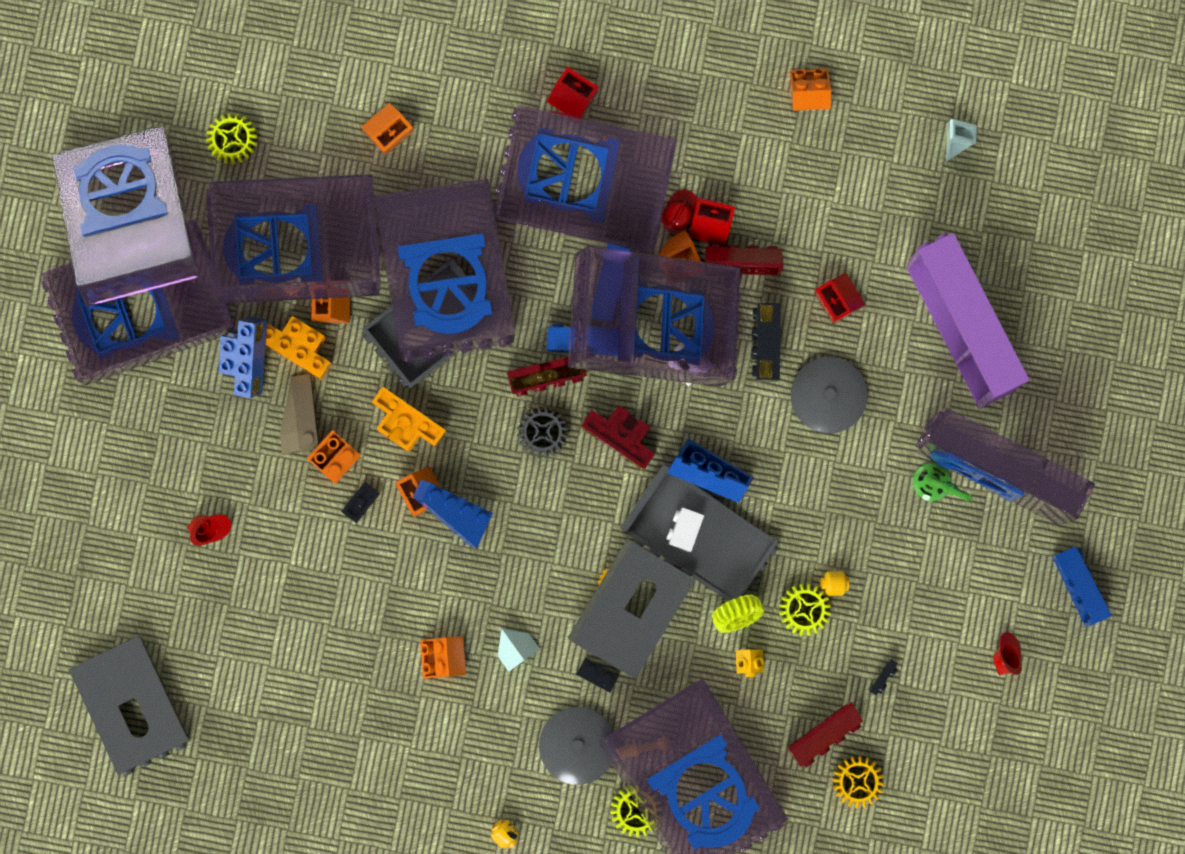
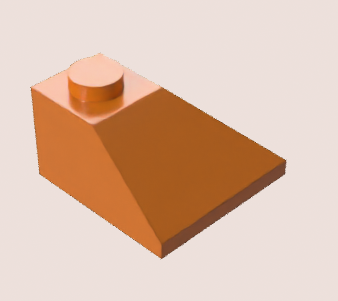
[657,231,704,286]

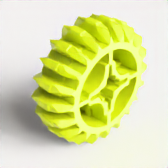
[206,113,258,165]
[779,584,831,636]
[712,595,764,633]
[610,784,663,837]

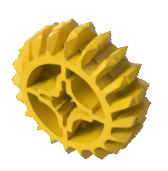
[832,756,885,808]

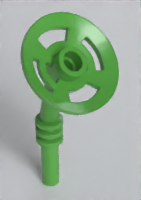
[913,463,972,502]

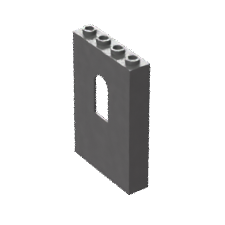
[362,258,500,390]
[567,539,695,679]
[69,636,190,776]

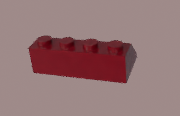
[704,244,783,276]
[786,702,863,768]

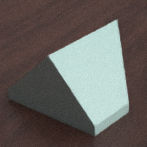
[946,119,977,162]
[498,629,540,671]

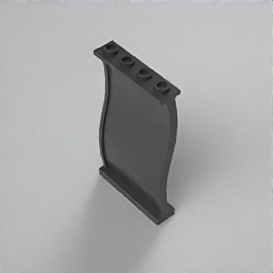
[620,464,779,601]

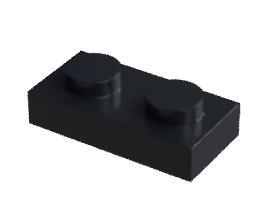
[341,482,380,524]
[576,658,619,693]
[869,659,898,696]

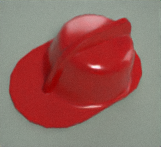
[661,190,698,233]
[187,514,232,546]
[993,632,1022,675]

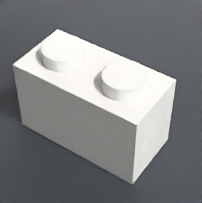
[666,508,704,552]

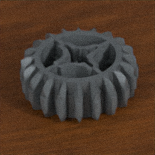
[517,407,569,458]

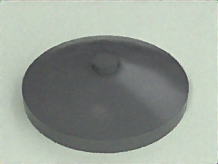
[791,357,868,434]
[539,707,616,785]

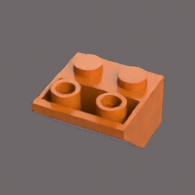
[790,68,831,111]
[361,103,414,156]
[311,280,350,324]
[306,430,361,484]
[395,466,441,518]
[420,636,466,679]

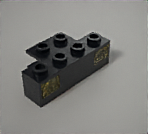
[751,303,781,382]

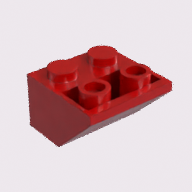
[546,67,599,122]
[689,198,735,247]
[814,273,866,325]

